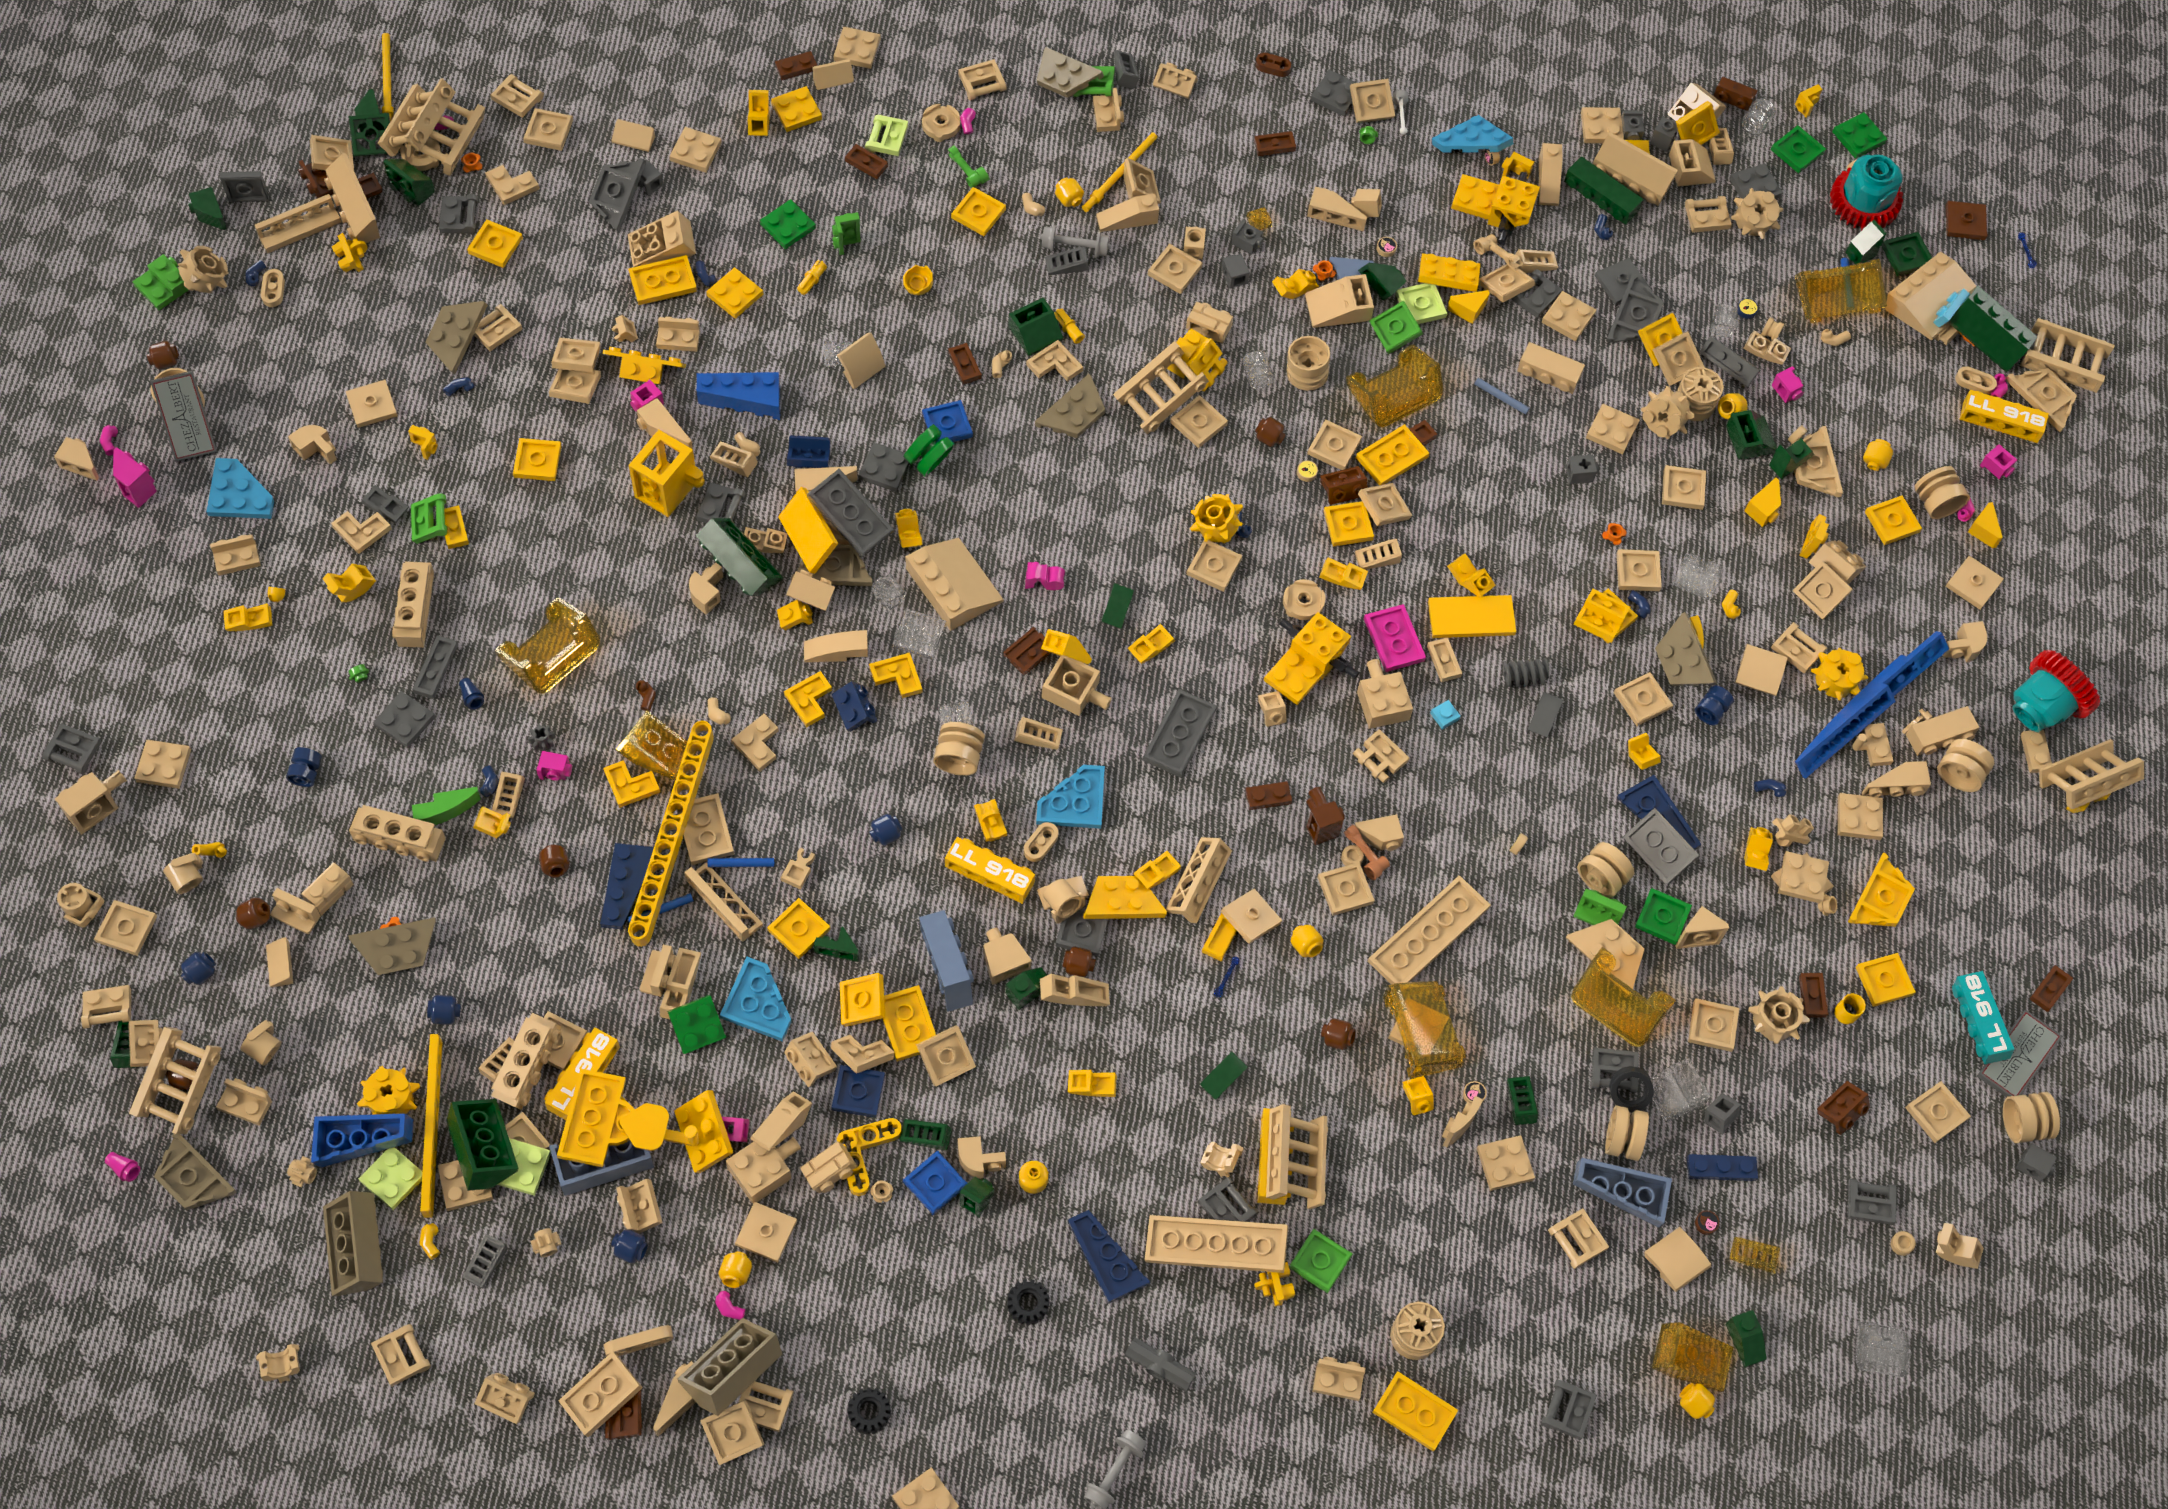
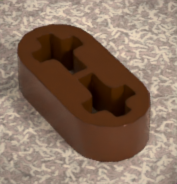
[1255,52,1291,77]

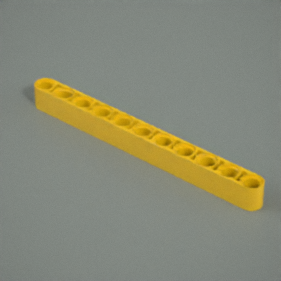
[628,721,714,947]

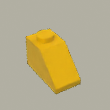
[1745,478,1781,527]

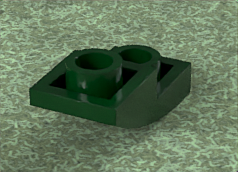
[1101,583,1134,629]
[1200,1051,1248,1100]

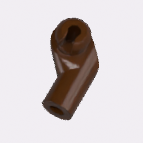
[636,680,656,712]

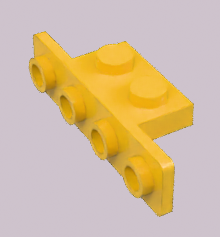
[603,347,686,384]

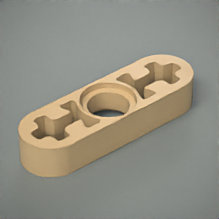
[604,1325,674,1357]

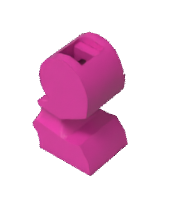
[1025,562,1065,590]

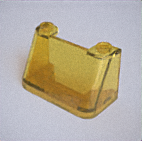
[1795,259,1887,324]
[1346,344,1443,427]
[494,597,600,694]
[1571,947,1676,1047]
[1383,981,1466,1079]

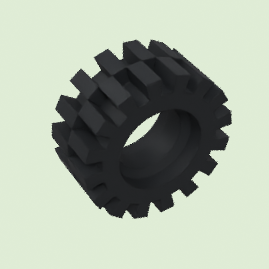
[1007,1279,1050,1325]
[847,1387,891,1434]

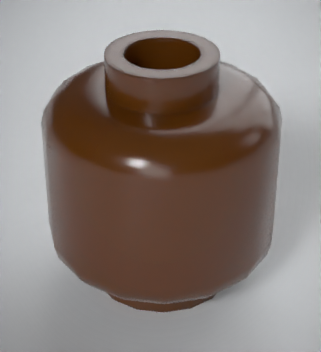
[146,340,180,370]
[1255,417,1286,447]
[539,844,570,878]
[236,897,270,930]
[1062,946,1096,978]
[1321,1018,1356,1050]
[165,1059,199,1091]

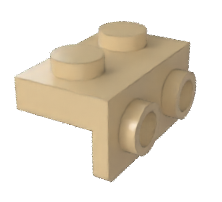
[640,944,676,997]
[616,1179,662,1233]

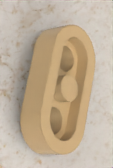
[261,269,285,307]
[1955,366,1997,395]
[1024,822,1058,862]

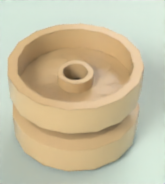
[1937,739,1994,792]
[1577,842,1635,898]
[1605,1105,1649,1161]

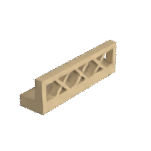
[255,194,341,253]
[1166,837,1232,923]
[685,862,763,942]

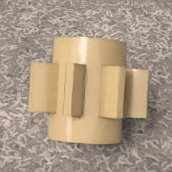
[287,1156,317,1187]
[530,1228,561,1257]

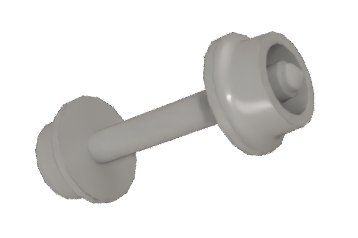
[1039,225,1111,258]
[1084,1430,1146,1509]

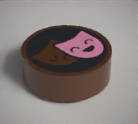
[1695,1210,1719,1235]

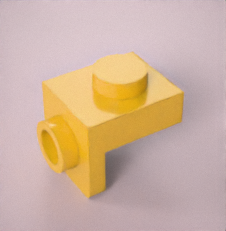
[408,425,438,460]
[777,600,813,631]
[1628,733,1661,770]
[473,807,511,839]

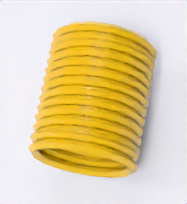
[1834,993,1866,1024]

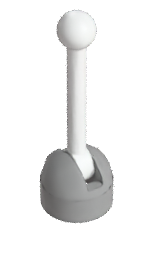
[1393,90,1408,135]

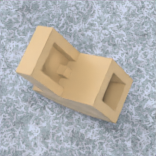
[288,425,337,464]
[689,563,723,615]
[1943,621,1987,663]
[958,1136,1006,1179]
[1936,1223,1984,1269]

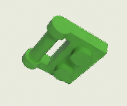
[1073,66,1115,97]
[411,494,447,544]

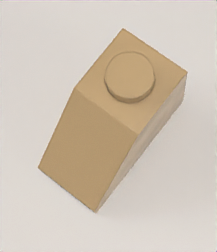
[54,437,99,481]
[1355,814,1404,851]

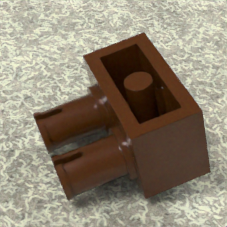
[1306,787,1345,846]

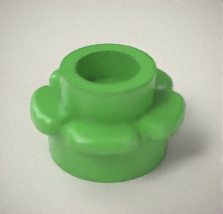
[1359,126,1378,144]
[348,664,369,683]

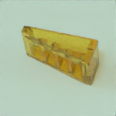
[1729,1236,1781,1274]

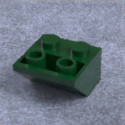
[383,159,435,207]
[1008,297,1063,356]
[1726,410,1777,460]

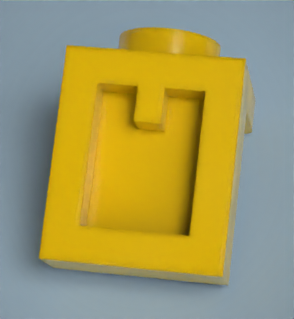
[1795,84,1823,117]
[1502,152,1534,178]
[1403,1076,1434,1115]

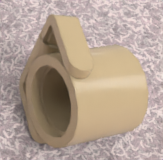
[163,853,203,894]
[1043,879,1086,924]
[57,883,104,928]
[240,1020,281,1066]

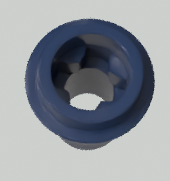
[459,678,484,710]

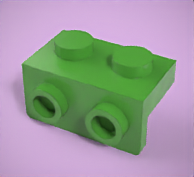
[832,212,861,255]
[1574,889,1627,925]

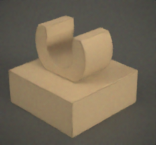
[612,315,638,342]

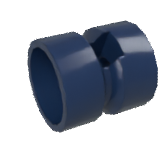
[1695,685,1734,726]
[286,747,322,787]

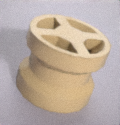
[1761,317,1784,340]

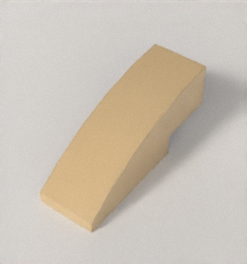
[804,630,868,662]
[660,948,701,1019]
[1040,974,1110,1006]

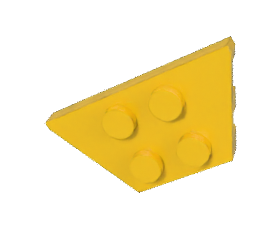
[1848,852,1915,927]
[1083,876,1167,919]

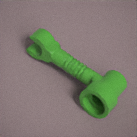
[948,145,990,188]

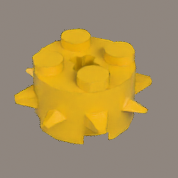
[1190,494,1243,543]
[1811,648,1868,701]
[357,1066,420,1115]

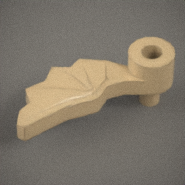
[1902,709,1933,734]

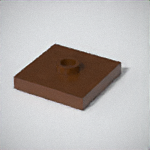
[1946,201,1987,240]

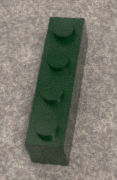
[1564,156,1643,225]

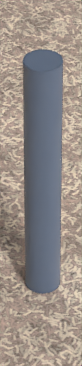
[1474,378,1530,415]

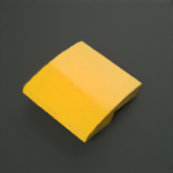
[1573,589,1630,643]

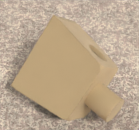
[983,928,1031,985]

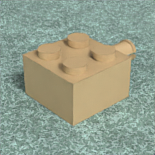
[1042,655,1112,716]
[1357,659,1413,729]
[55,770,127,835]
[726,1137,801,1204]

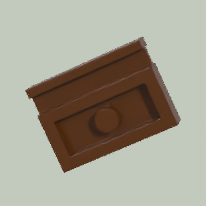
[1003,627,1051,676]
[605,1390,642,1440]

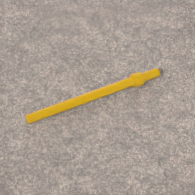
[382,33,394,129]
[1082,132,1158,212]

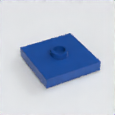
[922,400,973,442]
[903,1150,967,1215]

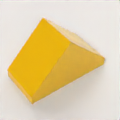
[1447,290,1490,324]
[1968,502,2003,548]

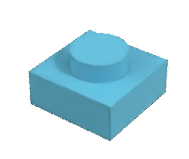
[1430,700,1461,729]

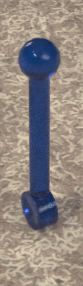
[2018,232,2037,268]
[1214,956,1240,997]

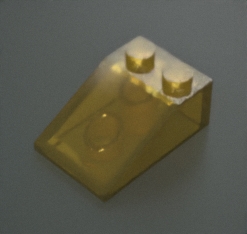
[615,710,697,780]
[1652,1322,1734,1392]

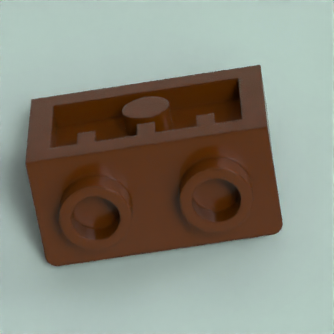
[1713,76,1758,111]
[298,160,334,199]
[1320,466,1368,505]
[1817,1081,1870,1135]

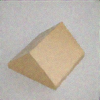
[1123,158,1161,204]
[1675,906,1729,949]

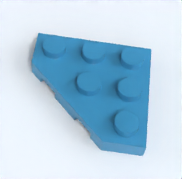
[1432,115,1513,153]
[206,458,274,519]
[1036,765,1105,829]
[720,957,791,1042]

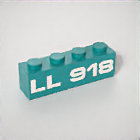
[1952,971,2015,1064]

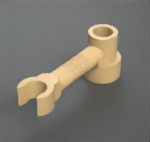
[1473,234,1520,269]

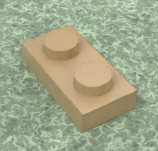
[1427,637,1462,682]
[2021,730,2052,773]

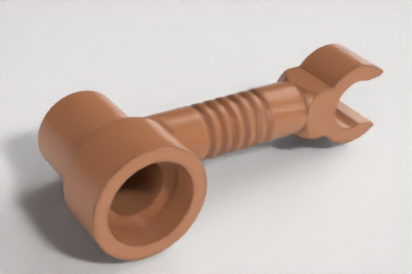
[1344,825,1390,880]

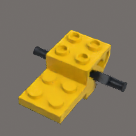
[1451,172,1540,245]
[1264,612,1360,705]

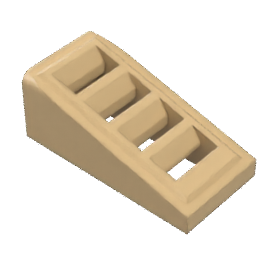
[1708,128,1734,165]
[1516,249,1558,273]
[710,441,758,477]
[1355,539,1402,570]
[1014,717,1063,750]
[492,772,525,819]
[478,1037,514,1083]

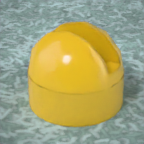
[267,587,286,602]

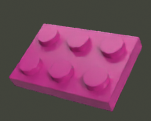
[1364,604,1426,672]

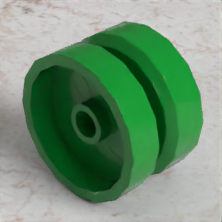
[903,424,955,477]

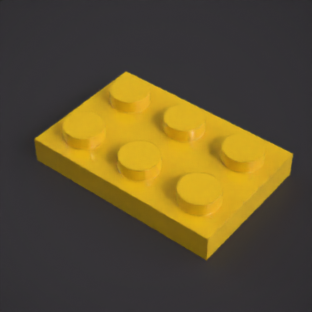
[1418,253,1480,292]
[628,255,697,305]
[1356,424,1430,486]
[882,985,936,1062]
[674,1090,733,1173]
[1372,1371,1458,1452]

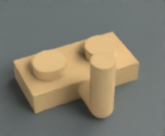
[1852,723,1893,766]

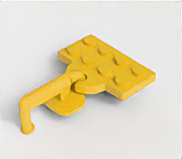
[557,1068,699,1167]

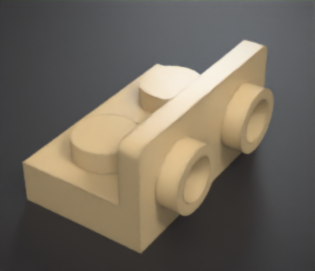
[1153,62,1198,99]
[1093,88,1124,132]
[656,317,700,352]
[210,535,261,576]
[270,888,321,934]
[129,1020,163,1067]
[785,1031,837,1087]
[216,1078,272,1126]
[1312,1357,1366,1401]
[474,1373,535,1424]

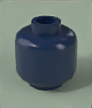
[869,814,903,846]
[181,952,216,985]
[427,995,461,1025]
[611,1229,648,1264]

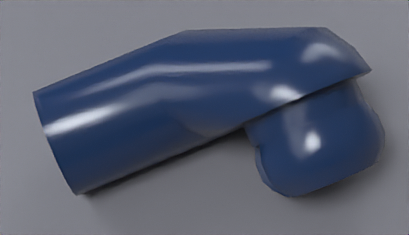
[1594,214,1613,240]
[245,260,266,286]
[695,261,716,287]
[443,377,475,397]
[1236,512,1252,538]
[1628,590,1651,619]
[480,765,499,797]
[1754,779,1786,797]

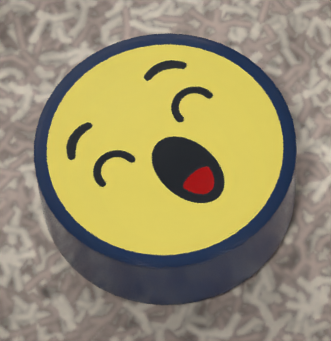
[1737,298,1758,319]

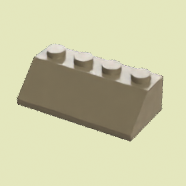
[323,1191,383,1296]
[677,1318,782,1416]

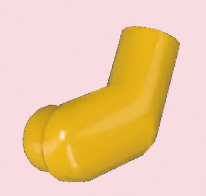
[1722,590,1741,619]
[192,842,227,858]
[419,1223,440,1260]

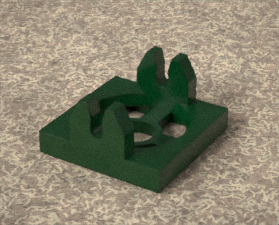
[348,113,390,157]

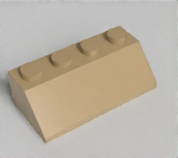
[1593,132,1678,206]
[324,152,380,243]

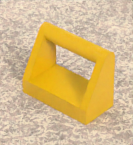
[1041,629,1092,664]

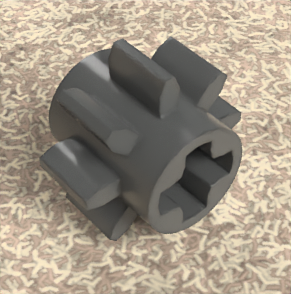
[528,724,556,751]

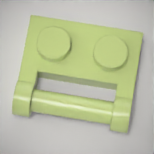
[865,115,908,156]

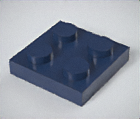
[831,1065,885,1118]

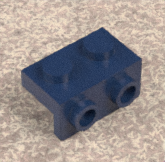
[787,435,830,468]
[832,681,877,732]

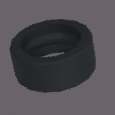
[1609,1066,1654,1112]

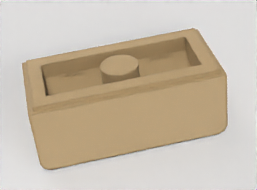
[813,59,854,90]
[612,119,655,152]
[266,937,293,987]

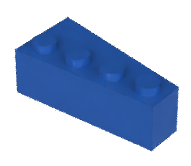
[696,372,780,420]
[311,1114,414,1168]

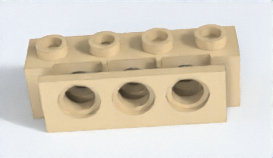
[392,562,434,648]
[349,805,446,862]
[491,1013,562,1110]

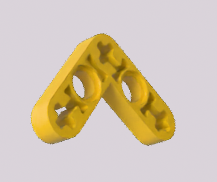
[837,1118,902,1196]

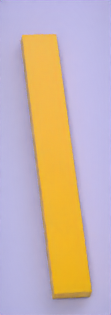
[420,1034,443,1218]

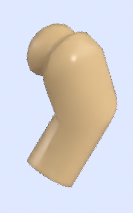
[1022,193,1045,216]
[1821,329,1851,346]
[992,350,1012,378]
[734,432,760,457]
[708,698,731,725]

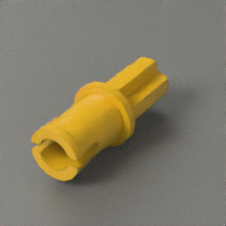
[797,260,827,295]
[1054,308,1085,344]

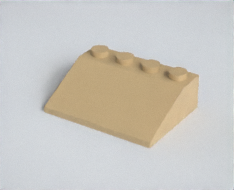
[1885,252,1976,340]
[906,538,1004,631]

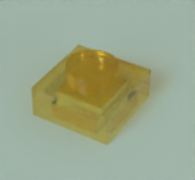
[1246,207,1272,230]

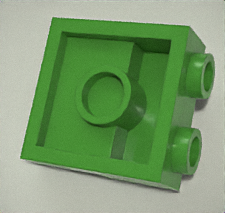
[132,254,189,311]

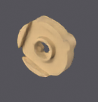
[922,104,960,142]
[400,138,441,171]
[1283,579,1325,620]

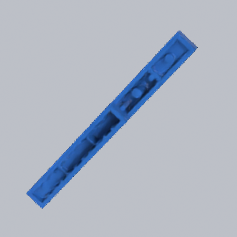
[1795,631,1949,779]

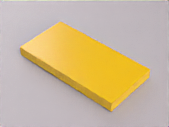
[778,487,838,574]
[1428,595,1516,638]

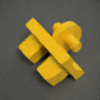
[332,233,367,273]
[974,799,1007,842]
[1254,1262,1295,1307]

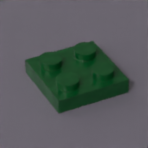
[1881,232,1932,277]

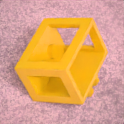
[629,429,705,517]

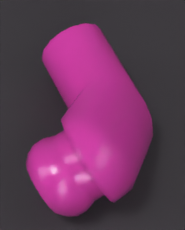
[960,108,976,135]
[1990,373,2008,398]
[99,425,118,456]
[715,1291,745,1320]

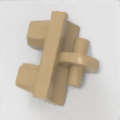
[1772,814,1814,847]

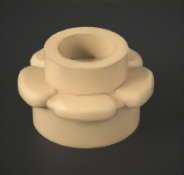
[1818,894,1837,916]
[870,1180,893,1203]

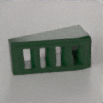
[110,1020,139,1068]
[1507,1076,1538,1125]
[900,1119,952,1151]

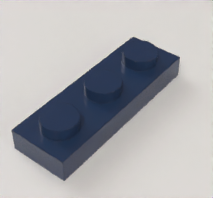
[1687,1154,1758,1181]

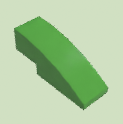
[412,787,481,825]

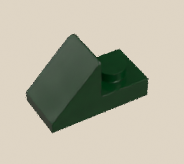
[1769,438,1815,480]
[814,926,859,962]

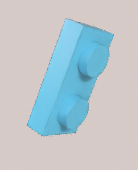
[1933,289,1970,327]

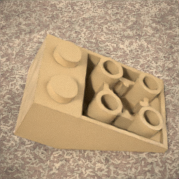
[628,210,696,267]
[1305,274,1374,328]

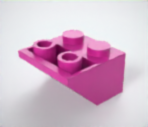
[113,447,157,508]

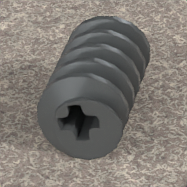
[1503,658,1549,687]

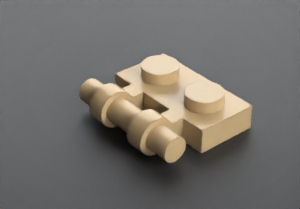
[1353,729,1409,783]

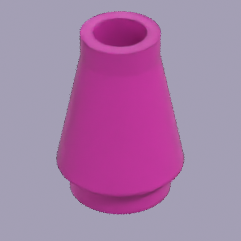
[105,1152,140,1182]

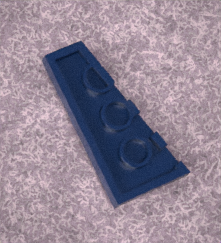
[1617,775,1701,850]
[600,843,654,930]
[1067,1210,1150,1304]

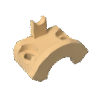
[1200,1142,1244,1177]
[256,1344,300,1383]

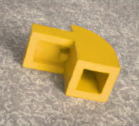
[748,90,770,136]
[1167,328,1208,378]
[323,564,376,602]

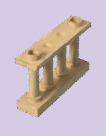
[378,78,456,156]
[405,102,485,176]
[2020,318,2115,393]
[1113,341,1209,434]
[2039,739,2144,809]
[129,1027,222,1134]
[1266,1104,1328,1209]

